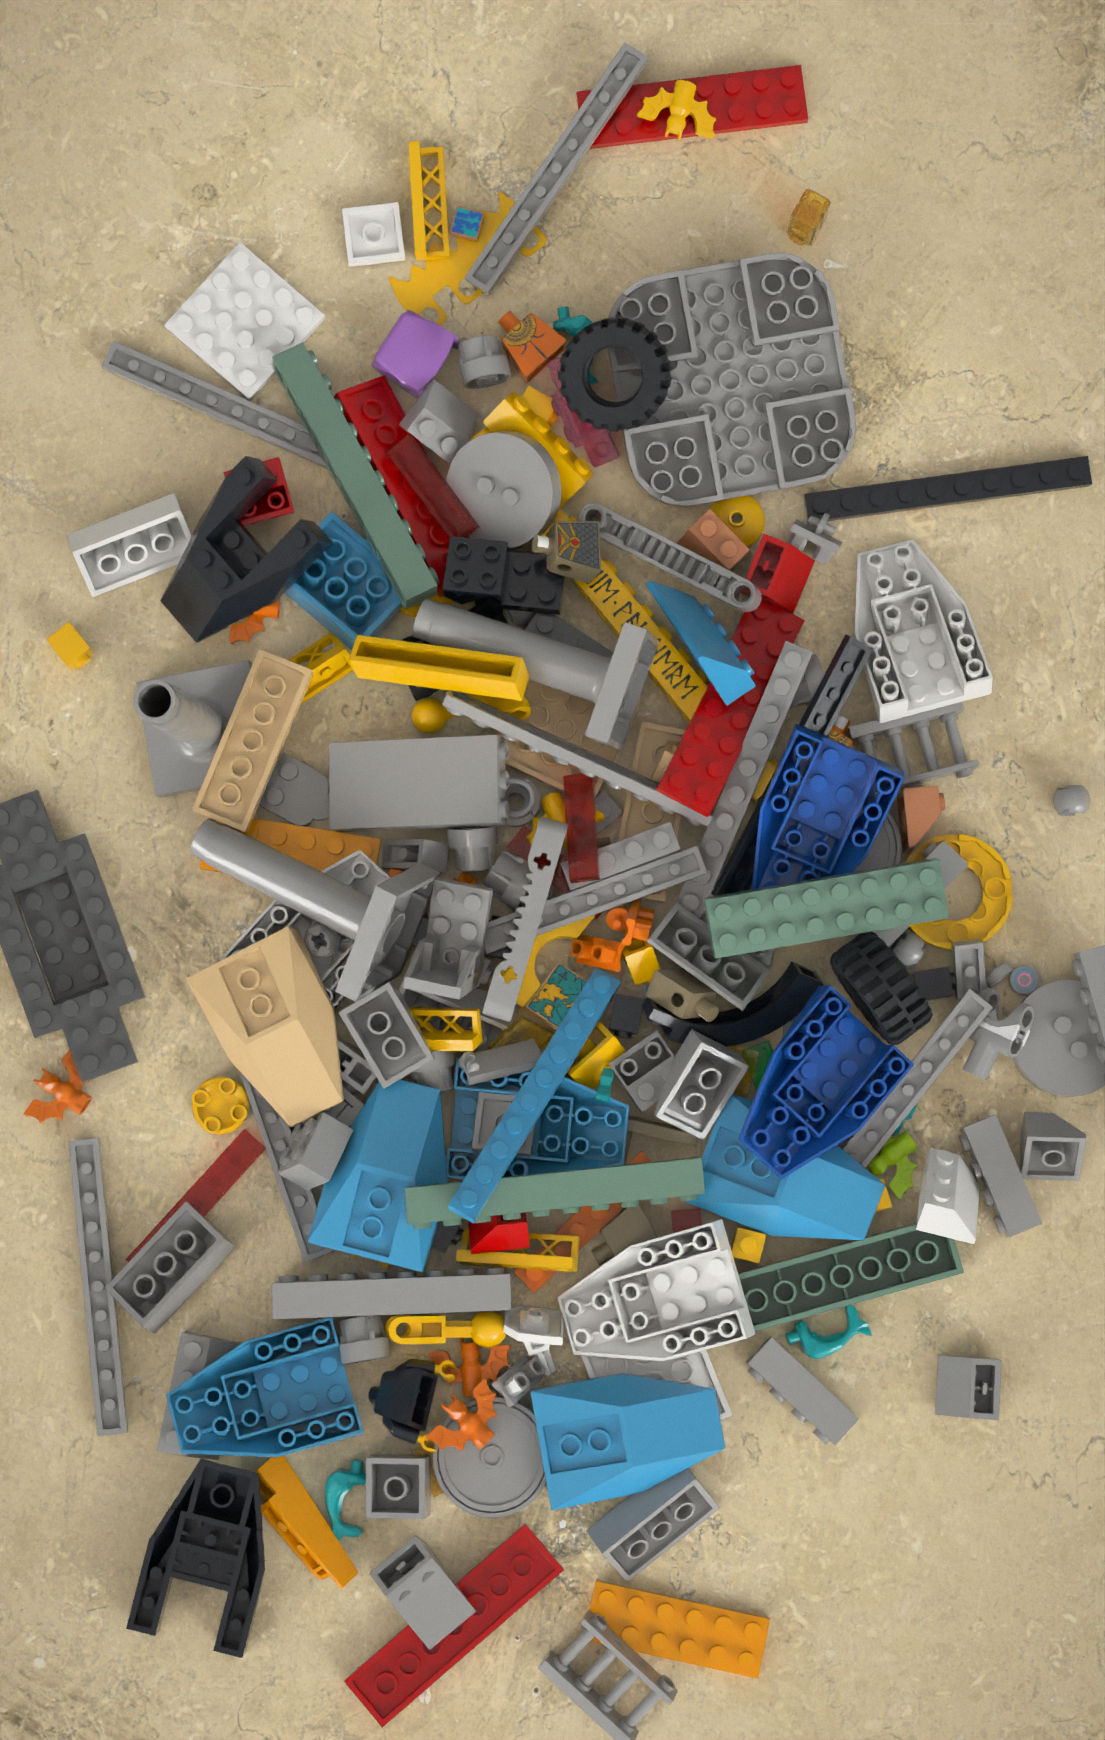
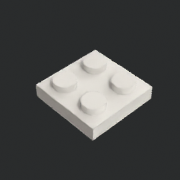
[342,202,405,267]

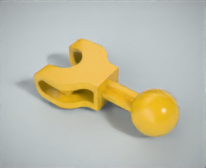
[411,693,531,734]
[384,1311,506,1348]

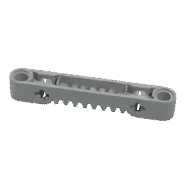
[579,503,762,612]
[482,816,569,1022]

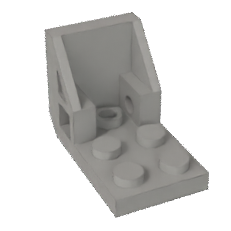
[403,878,493,1000]

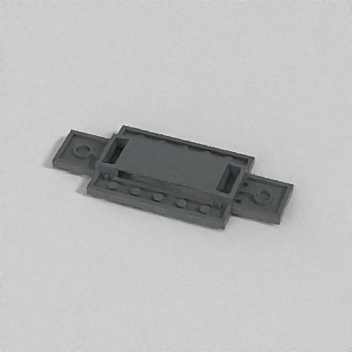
[0,790,146,1083]

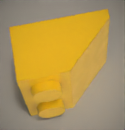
[542,1021,626,1089]

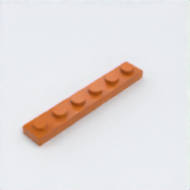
[514,1151,652,1293]

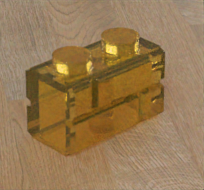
[787,189,831,246]

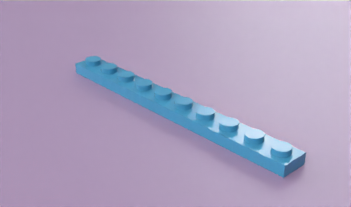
[448,967,621,1224]

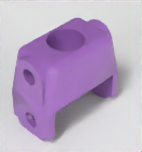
[371,310,460,399]

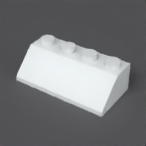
[67,493,192,598]

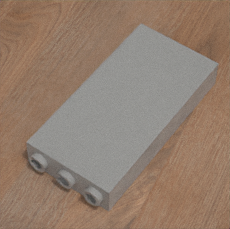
[329,735,510,832]

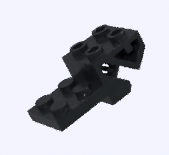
[442,536,565,615]

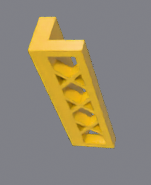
[408,141,450,261]
[289,632,353,705]
[409,1007,483,1051]
[456,1229,580,1272]

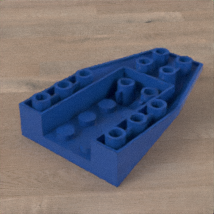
[752,724,905,889]
[738,985,914,1179]

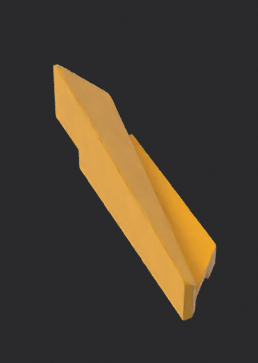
[254,1456,358,1589]

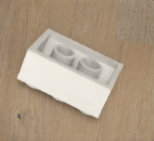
[916,1148,980,1244]

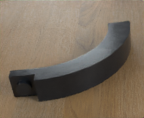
[642,961,823,1047]

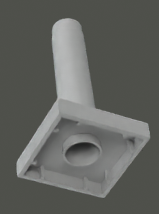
[412,599,659,751]
[134,660,273,798]
[190,819,440,1002]

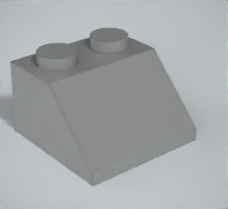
[399,379,478,464]

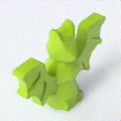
[851,1131,918,1200]

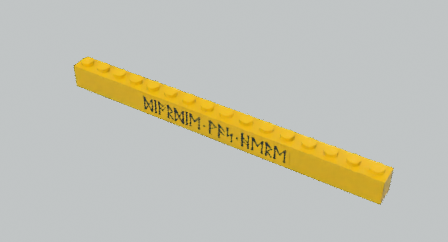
[467,427,778,803]

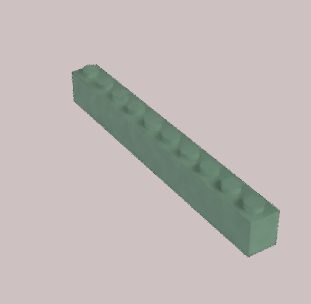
[272,342,439,609]
[403,1157,705,1229]

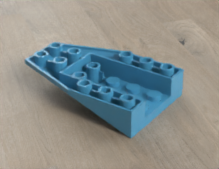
[446,1060,629,1179]
[307,1079,448,1272]
[685,1094,886,1241]
[166,1317,363,1457]
[530,1373,726,1510]

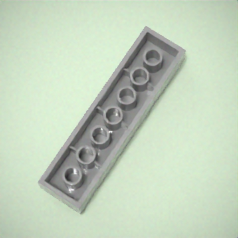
[271,1267,512,1319]

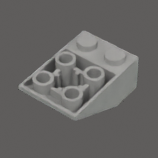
[369,1535,476,1650]

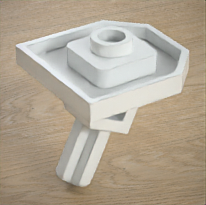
[503,1306,564,1376]

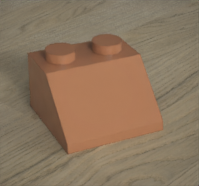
[677,508,752,572]
[897,786,945,853]

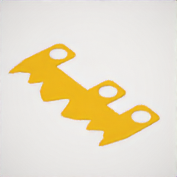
[388,192,547,326]

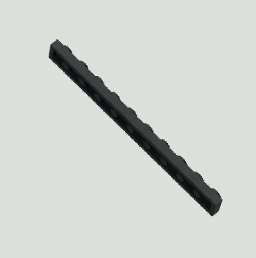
[804,456,1092,524]
[711,634,873,896]

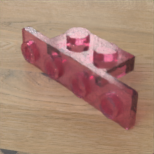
[547,357,619,467]

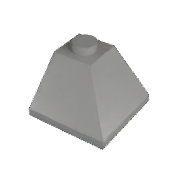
[1020,1112,1086,1181]

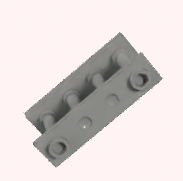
[846,702,979,788]
[538,1609,678,1740]

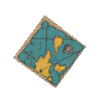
[525,962,587,1031]

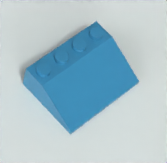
[285,511,403,650]
[646,581,756,706]

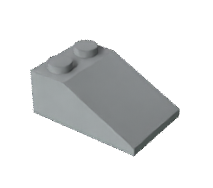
[338,981,435,1089]
[654,1029,749,1140]

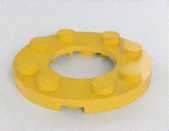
[904,834,1013,950]

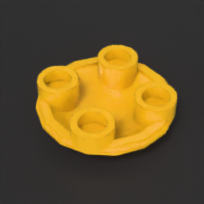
[192,1076,250,1135]

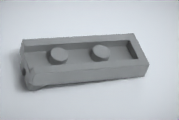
[459,1038,542,1085]

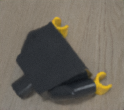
[368,1359,457,1452]

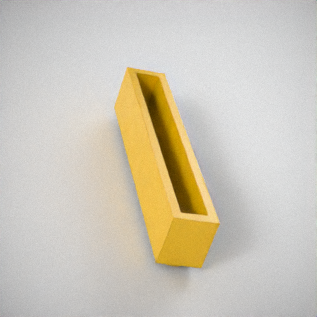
[349,635,530,701]

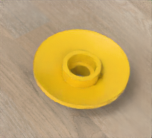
[711,495,765,547]

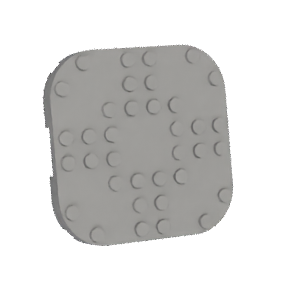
[607,253,856,506]

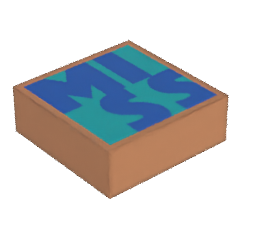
[449,206,485,242]

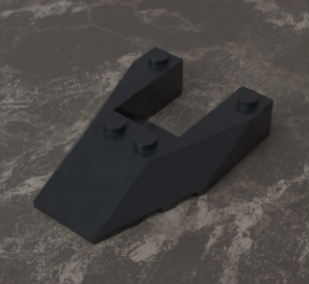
[160,456,333,643]
[126,1459,265,1658]

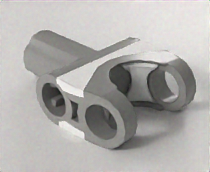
[963,987,1034,1080]

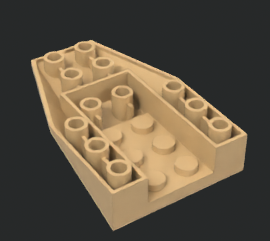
[185,926,344,1127]

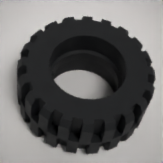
[558,317,672,432]
[830,931,933,1045]

